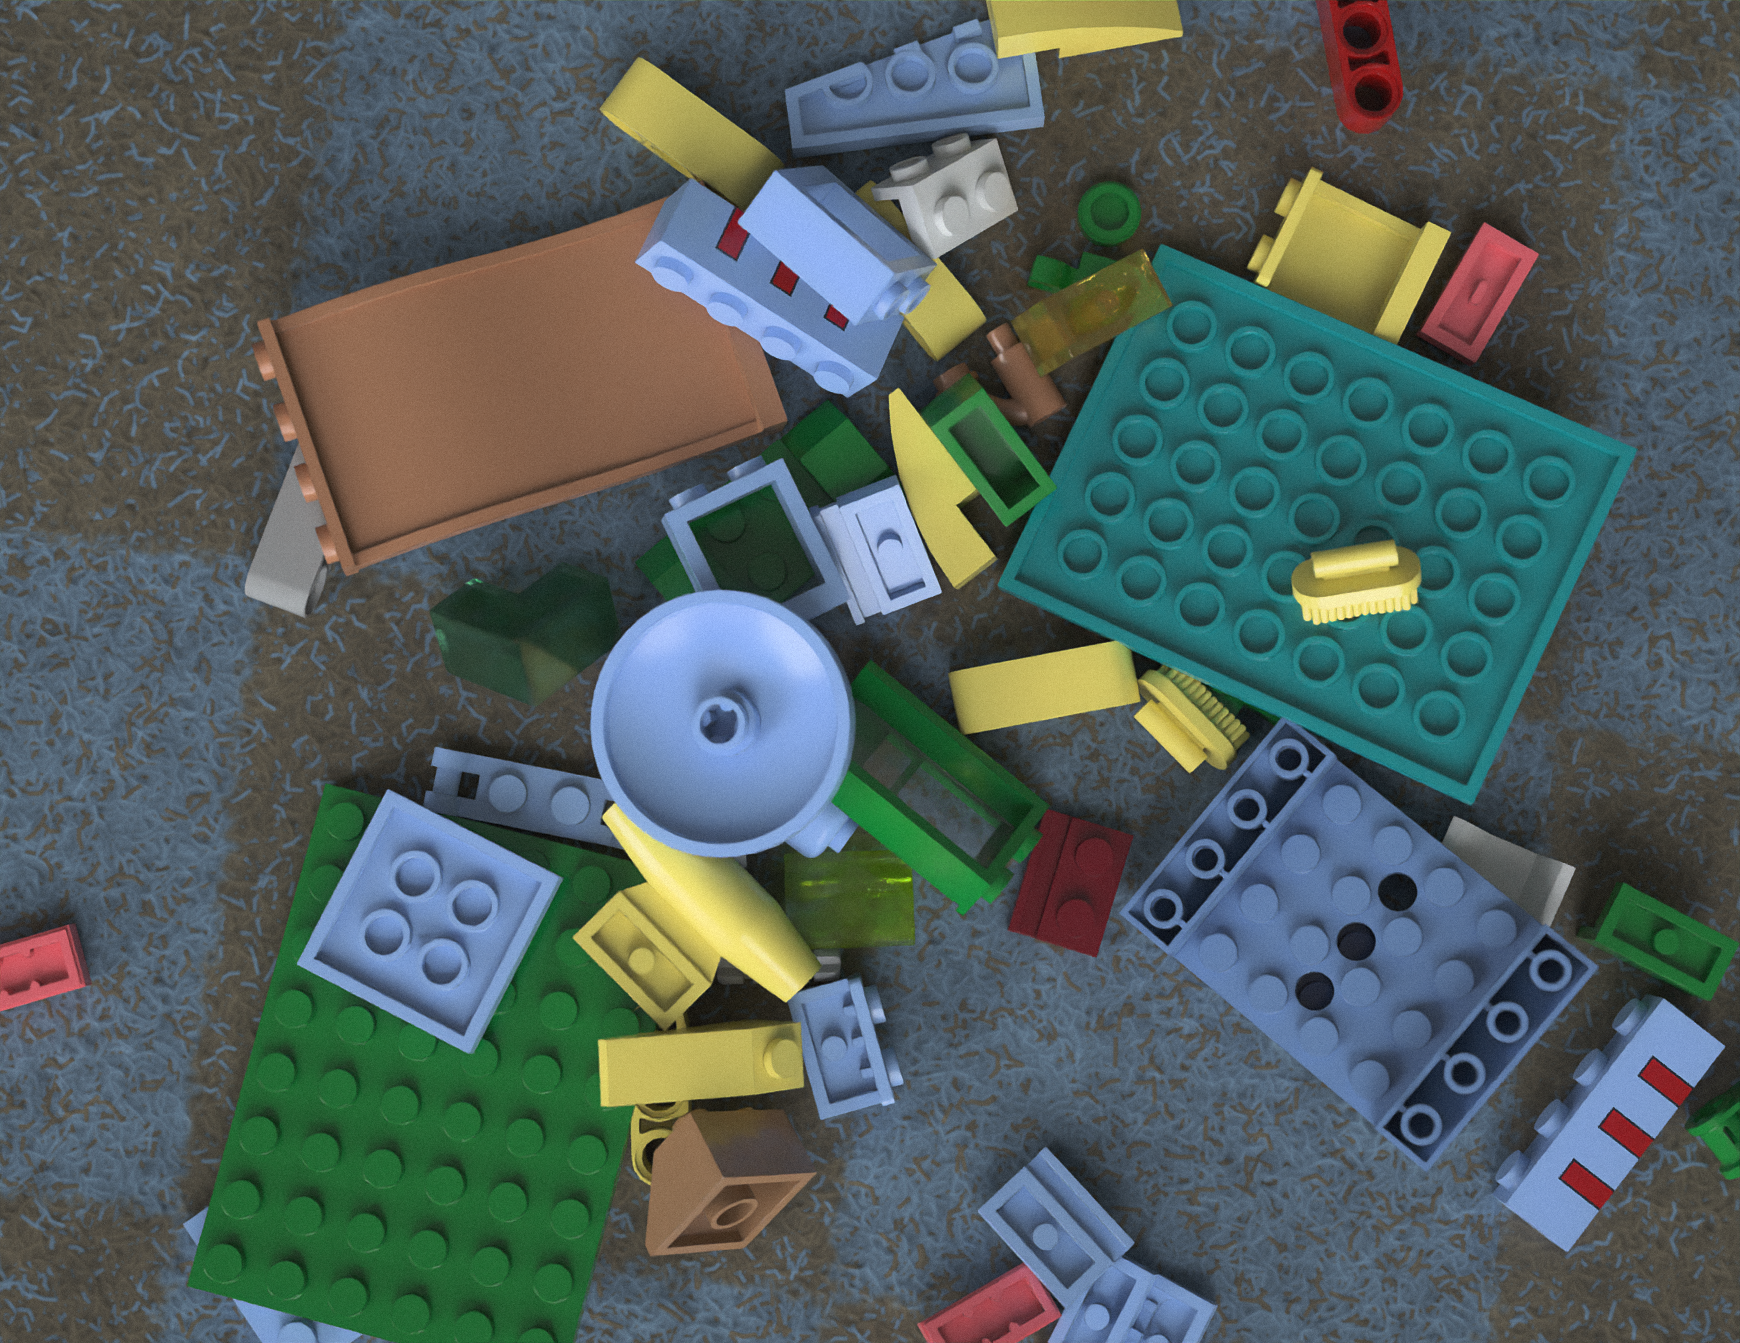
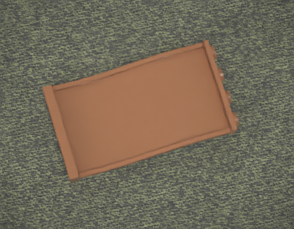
[251,180,788,576]

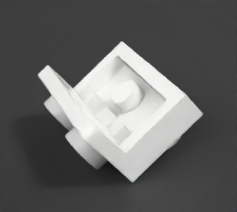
[871,133,1018,259]

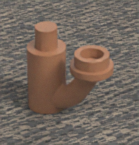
[933,323,1068,428]

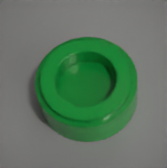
[1077,181,1141,247]

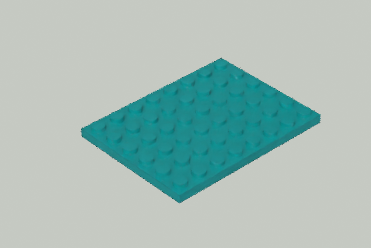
[997,244,1638,806]

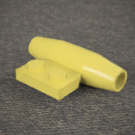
[572,802,822,1031]

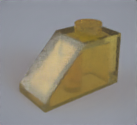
[1010,249,1173,378]

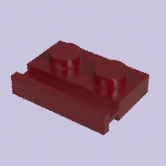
[1007,809,1134,958]

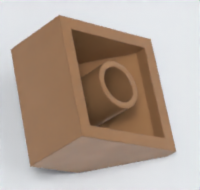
[645,1107,817,1256]

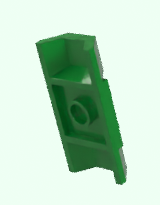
[635,399,907,604]

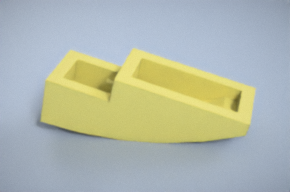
[986,0,1183,59]
[889,387,998,590]

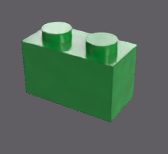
[918,373,1057,527]

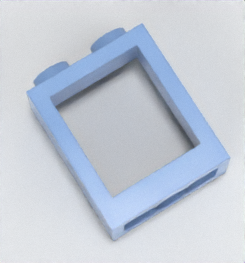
[738,165,937,325]
[661,456,852,621]

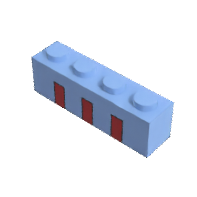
[635,178,904,398]
[1492,994,1725,1252]

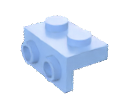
[787,973,904,1120]

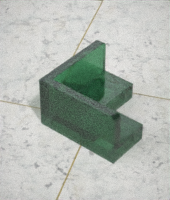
[429,562,622,708]

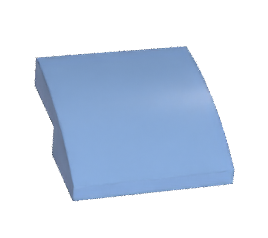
[1048,1255,1219,1343]

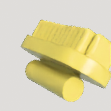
[1291,539,1421,625]
[1133,664,1250,773]

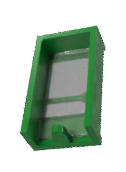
[831,660,1050,916]

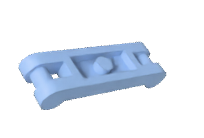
[423,747,624,849]

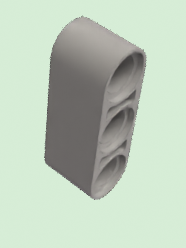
[245,443,333,618]

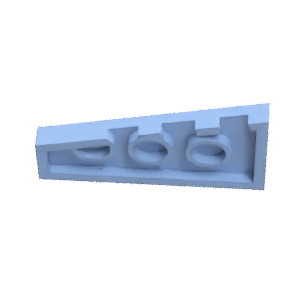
[785,18,1045,158]

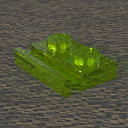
[784,850,915,949]

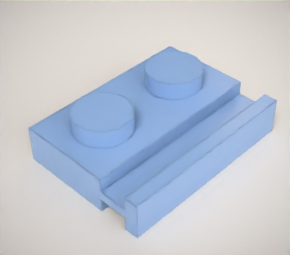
[809,475,942,626]
[978,1147,1135,1309]

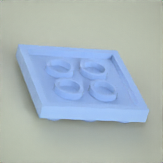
[297,789,563,1054]

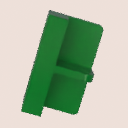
[1576,882,1740,1001]

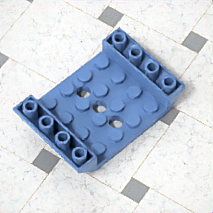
[1119,718,1599,1172]

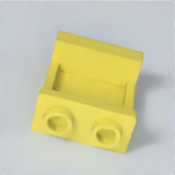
[1246,166,1451,345]

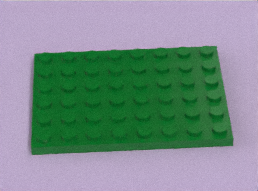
[187,783,659,1343]

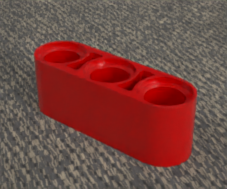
[1316,0,1403,134]

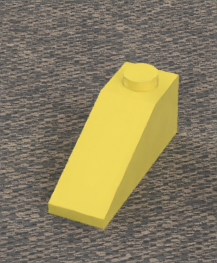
[598,1019,804,1107]

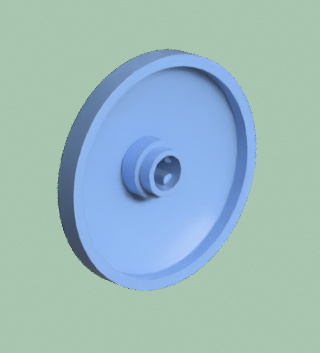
[590,590,856,858]

